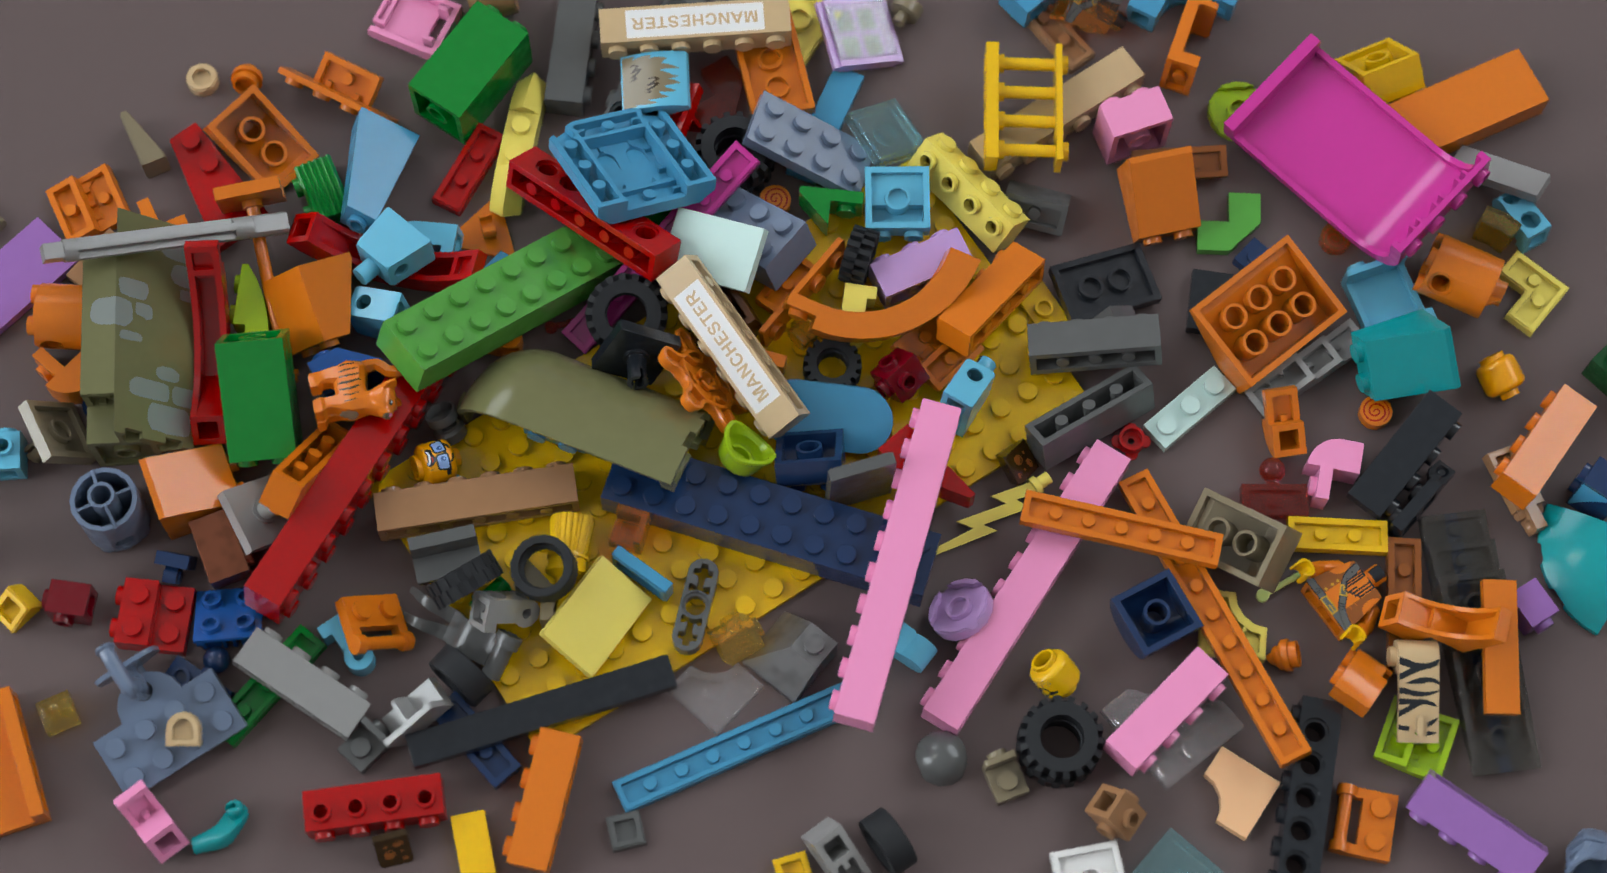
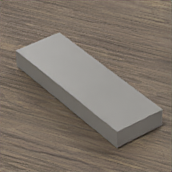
[1454,145,1551,203]

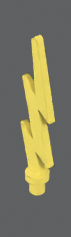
[937,471,1053,555]

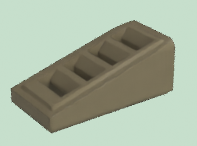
[120,110,171,179]

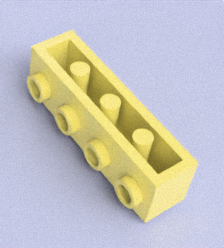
[906,132,1030,253]

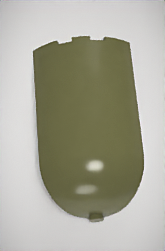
[457,349,715,492]

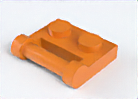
[335,594,415,655]
[1328,783,1399,865]

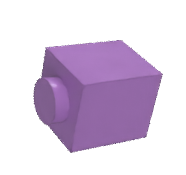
[1517,577,1559,636]

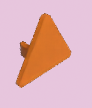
[460,201,514,257]

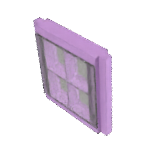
[814,0,904,72]

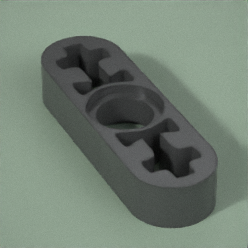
[672,559,719,655]

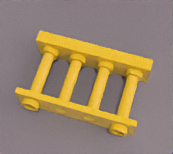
[983,41,1069,173]

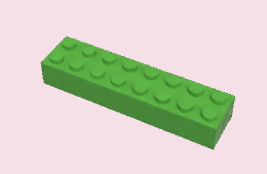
[376,225,623,392]

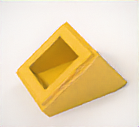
[0,584,42,633]

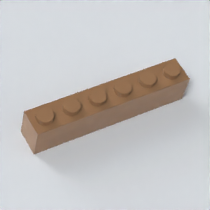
[373,461,580,541]

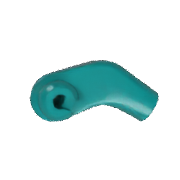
[191,800,249,855]

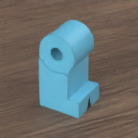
[1492,193,1552,254]
[408,221,464,252]
[316,614,376,676]
[894,622,938,673]

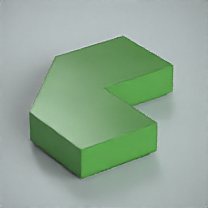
[1196,192,1261,255]

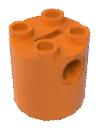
[1412,232,1509,319]
[26,283,82,350]

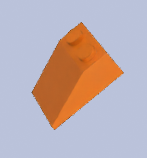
[203,84,320,188]

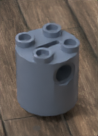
[69,467,151,553]

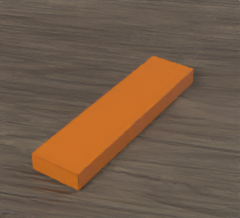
[1480,579,1521,716]

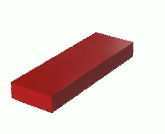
[432,123,503,217]

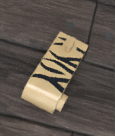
[1386,639,1440,743]

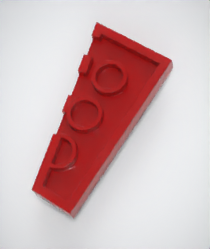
[169,122,268,253]

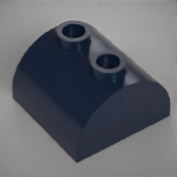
[774,428,846,492]
[1110,568,1204,659]

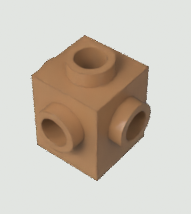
[1085,783,1147,842]

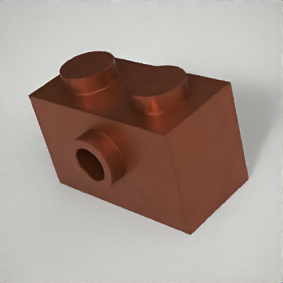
[188,509,255,590]

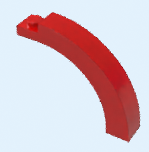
[286,212,488,292]
[184,240,231,445]

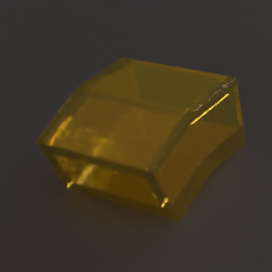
[1472,205,1522,255]

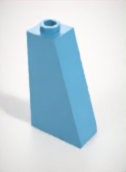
[340,107,420,234]

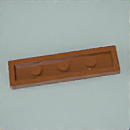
[1385,537,1422,669]

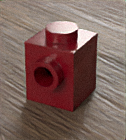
[42,579,98,627]

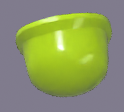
[718,420,776,477]

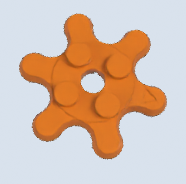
[658,328,750,434]

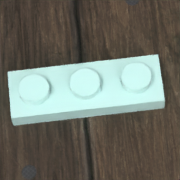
[1142,366,1236,452]

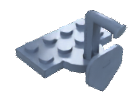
[93,642,249,792]

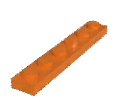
[1019,490,1224,569]

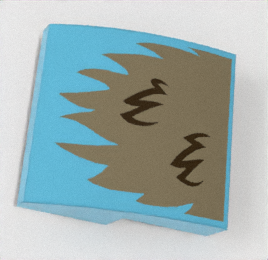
[620,50,691,115]

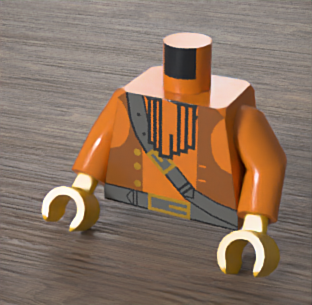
[1289,558,1387,651]

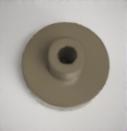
[890,0,923,27]

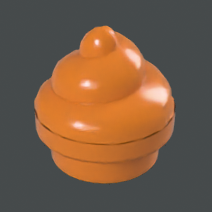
[231,63,263,94]
[1266,638,1302,672]

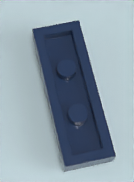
[436,691,522,790]

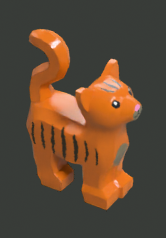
[308,358,402,432]

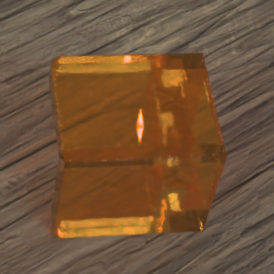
[609,504,651,555]

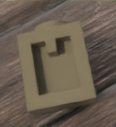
[981,748,1030,806]

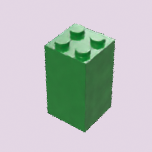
[408,0,533,145]
[214,328,303,467]

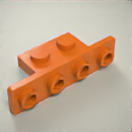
[278,51,399,124]
[755,237,846,347]

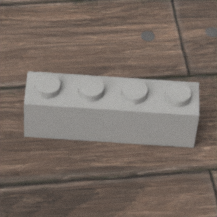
[232,627,371,741]

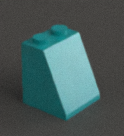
[1350,309,1461,401]

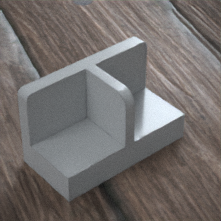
[382,677,453,748]

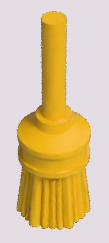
[545,512,595,649]

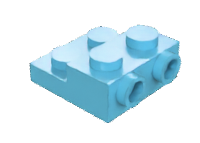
[864,166,931,242]

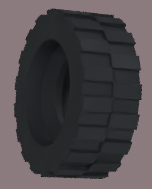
[425,549,504,611]

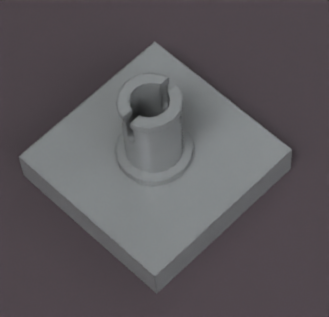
[217,475,291,556]

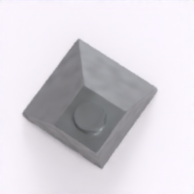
[742,611,838,703]

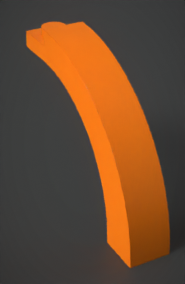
[782,247,981,343]

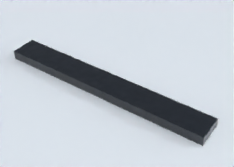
[405,654,678,770]

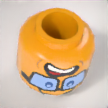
[409,439,462,484]

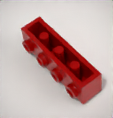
[302,772,448,843]

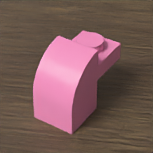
[1302,439,1364,510]
[113,780,190,864]

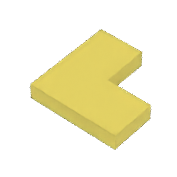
[1499,250,1569,337]

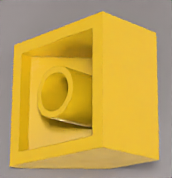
[1334,38,1426,103]

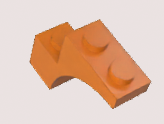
[1378,591,1512,652]

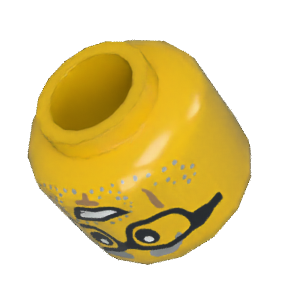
[1030,649,1080,699]

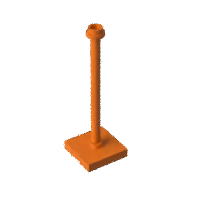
[213,175,300,383]

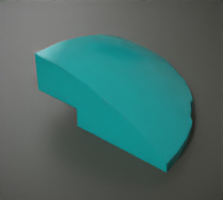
[1537,503,1607,636]

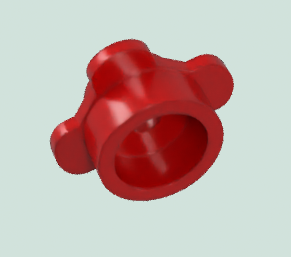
[1111,423,1151,461]

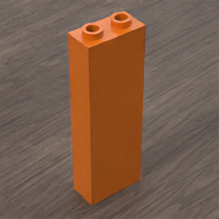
[1388,49,1550,154]

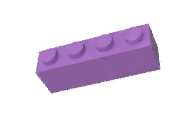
[1406,769,1548,873]

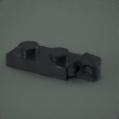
[1388,460,1455,538]

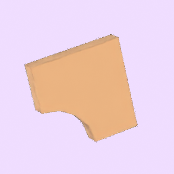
[1203,746,1280,841]

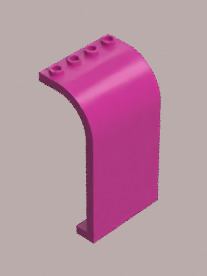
[1224,33,1491,266]

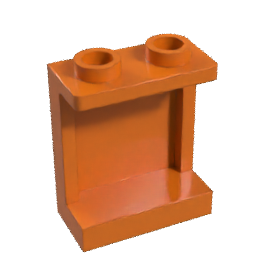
[1159,0,1219,96]

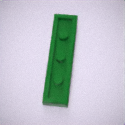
[226,624,327,749]

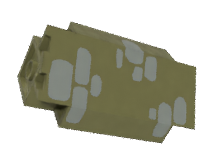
[80,207,194,467]

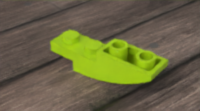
[229,264,271,333]

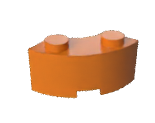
[1328,648,1393,718]

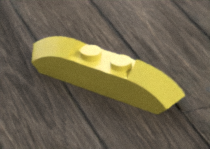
[489,72,546,217]

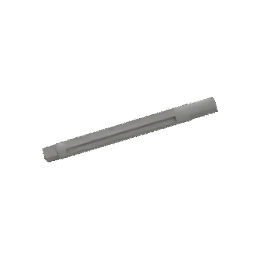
[39,211,290,264]

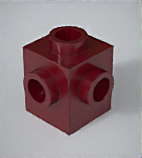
[869,347,930,404]

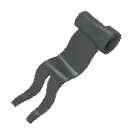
[402,586,523,682]

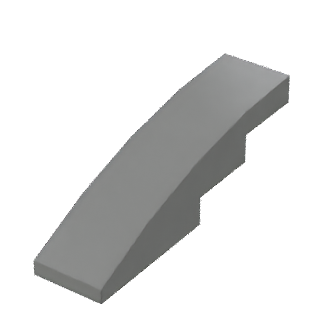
[1244,318,1359,417]

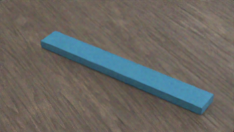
[612,682,842,813]

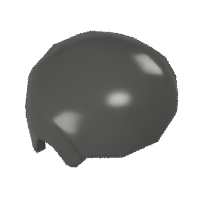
[915,730,968,787]

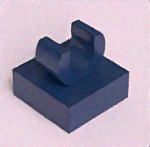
[154,550,198,585]

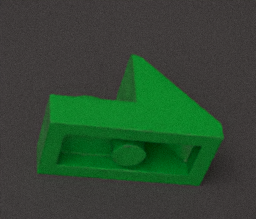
[799,186,864,236]

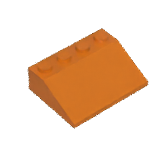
[1189,234,1348,394]

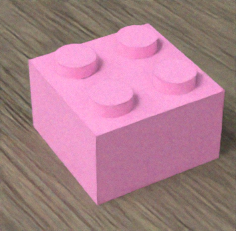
[1093,86,1173,165]

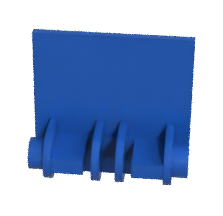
[193,588,265,649]

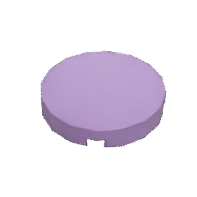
[928,578,993,641]

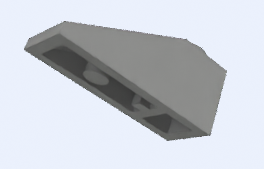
[801,817,872,873]

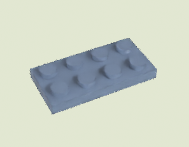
[742,90,875,192]

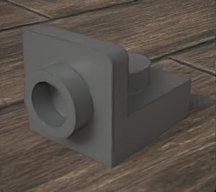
[337,716,391,775]

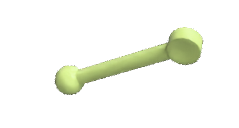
[1256,572,1301,603]

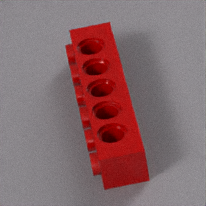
[506,146,681,281]

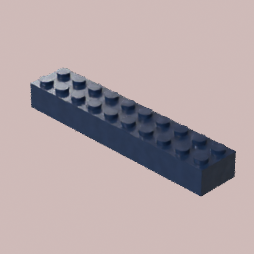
[601,458,942,607]

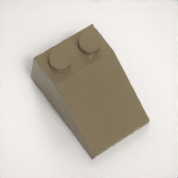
[1186,487,1302,594]

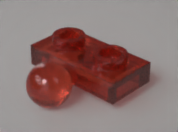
[1239,457,1309,519]

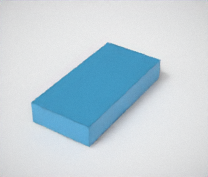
[612,545,673,602]

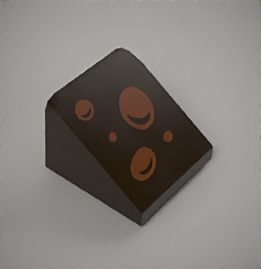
[995,438,1039,486]
[372,829,414,868]

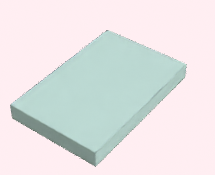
[671,207,769,294]

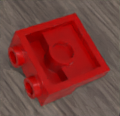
[109,577,197,656]

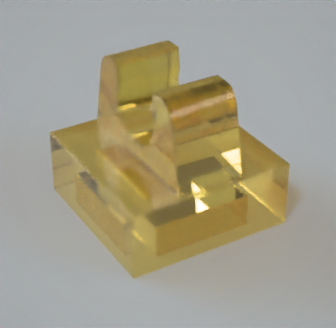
[35,690,82,737]

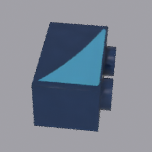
[1566,456,1607,521]

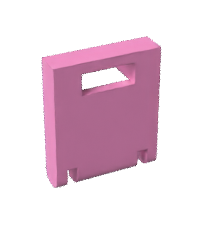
[367,0,463,60]

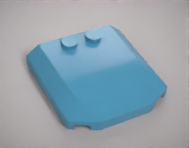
[549,108,717,224]

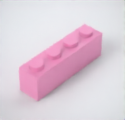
[1103,647,1228,777]

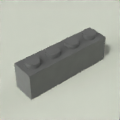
[544,0,604,117]
[1027,313,1162,375]
[1025,367,1155,470]

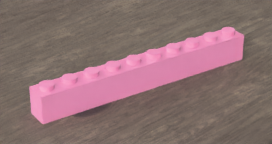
[828,398,962,732]
[920,439,1131,736]

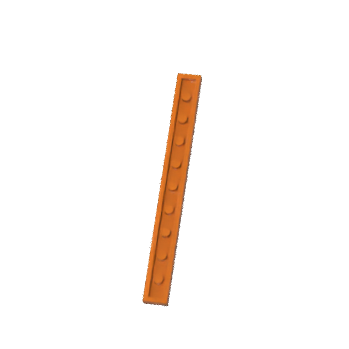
[1118,468,1312,769]

